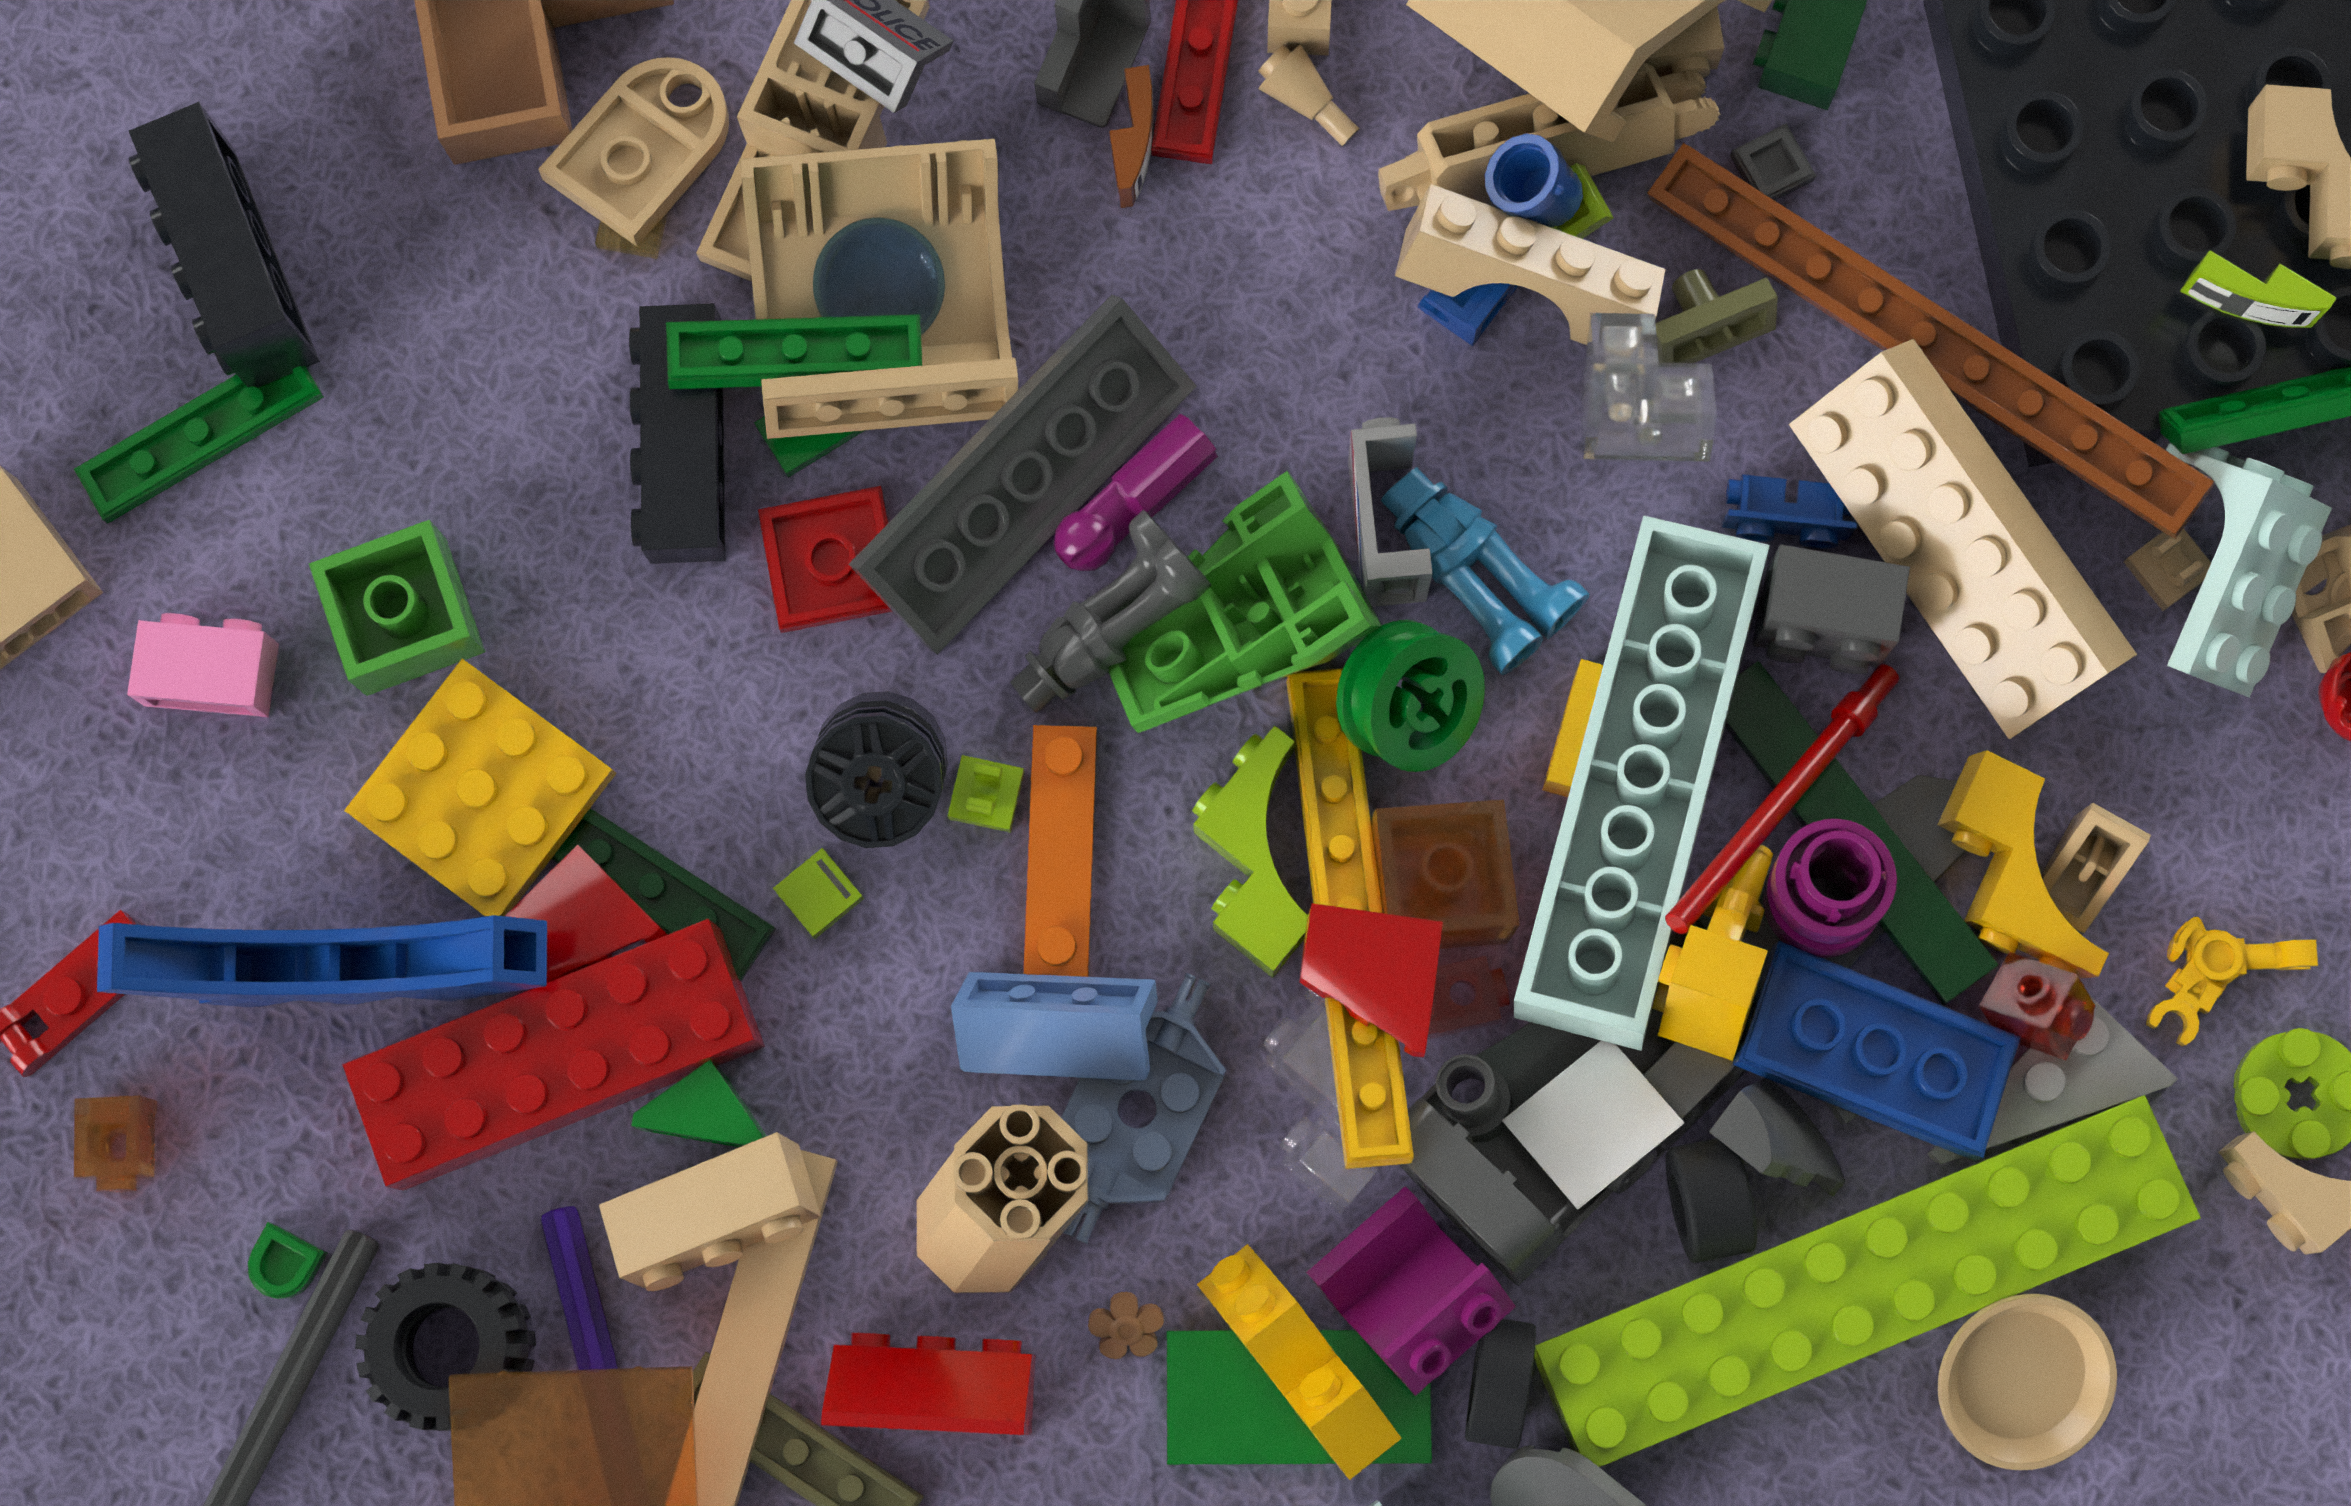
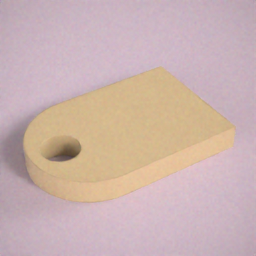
[538,57,729,247]

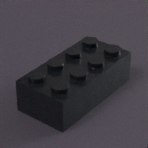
[129,102,320,388]

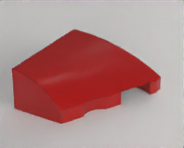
[505,845,667,983]
[1299,903,1443,1058]

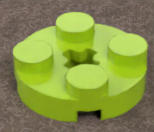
[2233,1028,2351,1161]

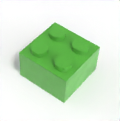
[309,519,485,696]

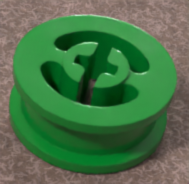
[1336,620,1485,772]

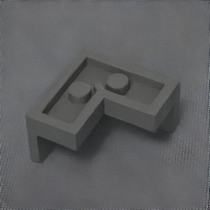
[1034,0,1151,128]

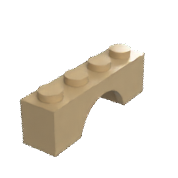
[1395,184,1665,360]

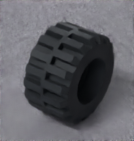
[355,1262,536,1431]

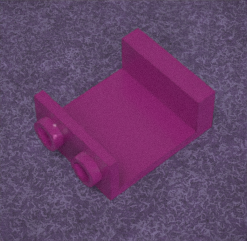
[1306,1186,1516,1396]

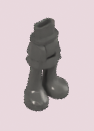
[1010,510,1212,713]

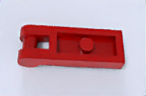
[0,910,137,1077]

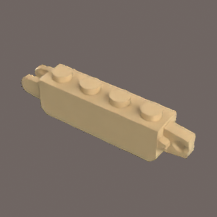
[1378,62,1721,211]

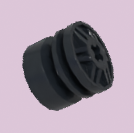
[805,691,948,848]

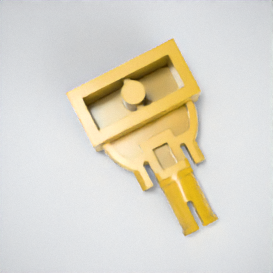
[1652,845,1773,1061]

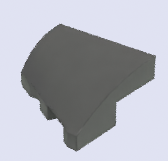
[1709,1078,1846,1196]

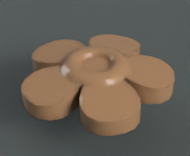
[1088,1292,1164,1359]

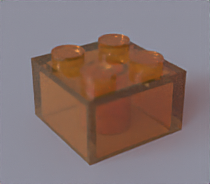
[1371,799,1520,949]

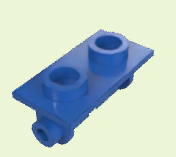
[1722,474,1857,549]

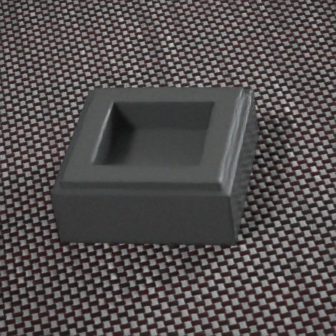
[1730,123,1816,200]

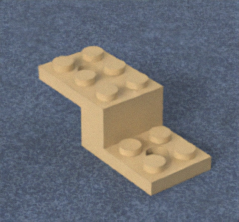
[696,0,930,291]

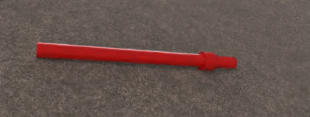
[1665,664,1899,934]

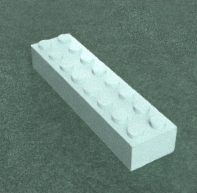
[1514,515,1770,1051]

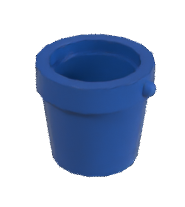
[1485,133,1583,227]

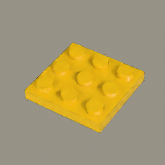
[344,658,617,916]

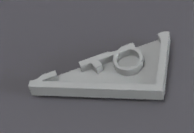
[1927,991,2178,1165]

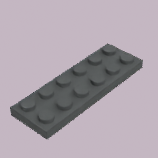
[848,295,1197,655]

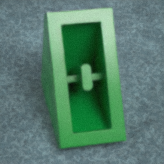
[631,1060,767,1147]

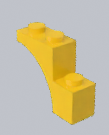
[1937,750,2109,984]
[1197,1244,1402,1480]

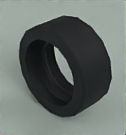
[1465,1319,1536,1449]

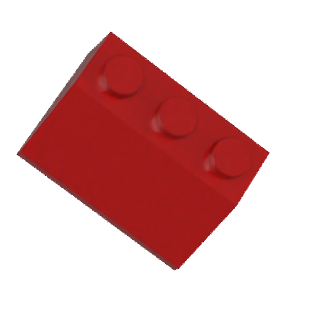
[821,1333,1036,1435]

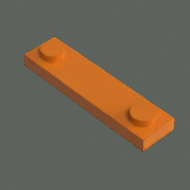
[1023,725,1097,977]

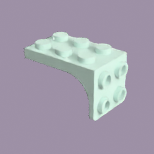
[2166,443,2332,698]

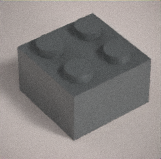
[1752,545,1910,674]

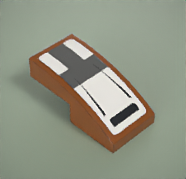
[1109,65,1154,208]

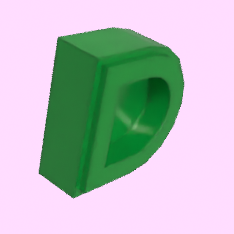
[248,1222,328,1299]

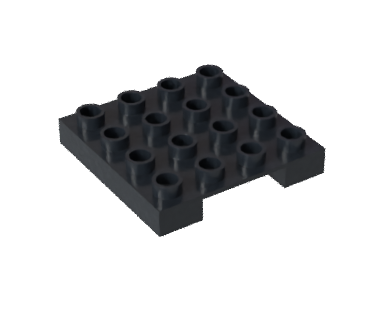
[1923,0,2351,467]

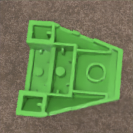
[1109,471,1382,733]

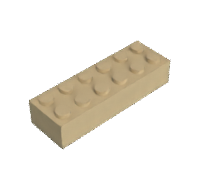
[1788,339,2137,739]

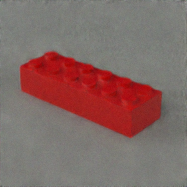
[342,919,765,1191]

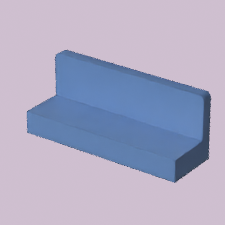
[951,972,1158,1081]

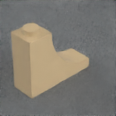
[0,466,103,669]

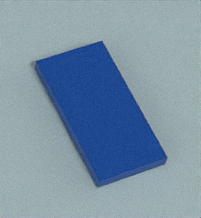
[1733,941,2021,1161]

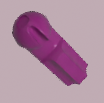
[1054,414,1218,571]

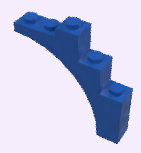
[97,915,547,1007]

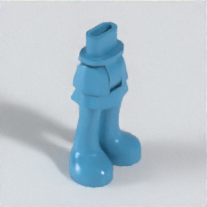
[1381,467,1590,676]

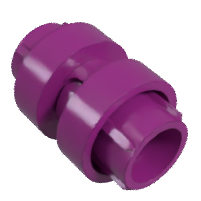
[1763,819,1897,958]

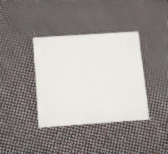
[1502,1041,1684,1210]

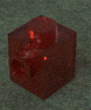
[1979,952,2096,1061]

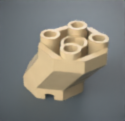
[917,1105,1088,1293]

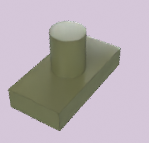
[1651,269,1778,376]

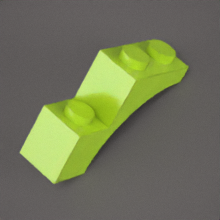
[1192,725,1308,978]

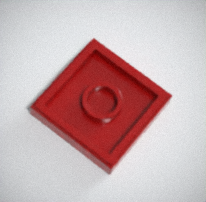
[758,486,892,633]

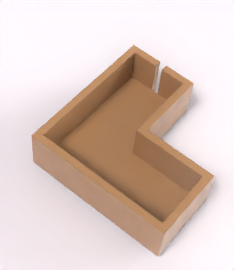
[414,0,674,165]

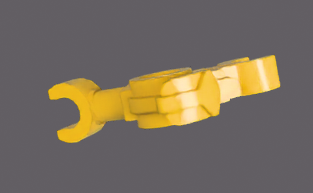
[2146,917,2318,1046]

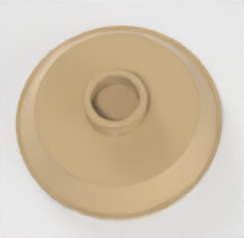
[1938,1294,2117,1470]

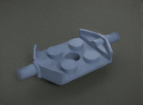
[1061,973,1226,1244]

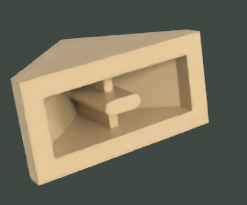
[2041,803,2151,933]

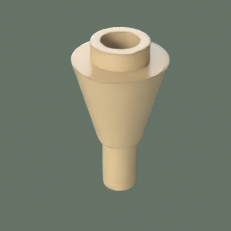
[1258,44,1360,146]

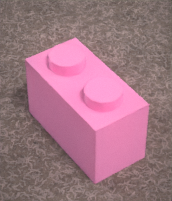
[127,613,279,717]

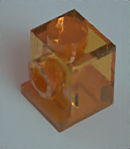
[74,1095,157,1192]

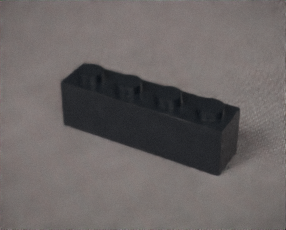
[629,303,726,564]

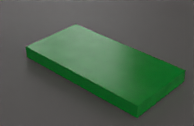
[1167,1330,1432,1465]

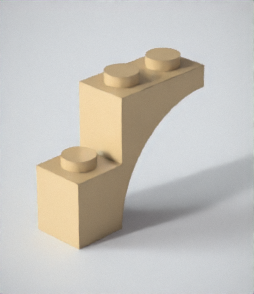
[2246,85,2351,269]
[2219,1131,2351,1255]

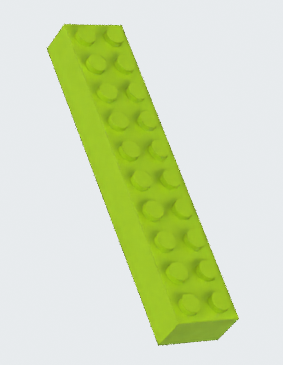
[1534,1095,2201,1467]

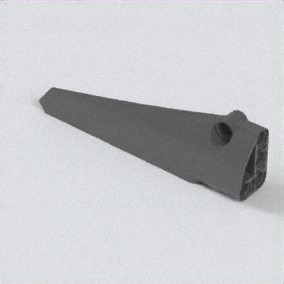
[1399,775,1967,1286]

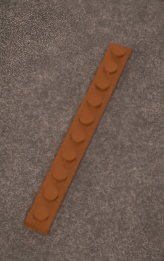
[1647,142,2214,539]

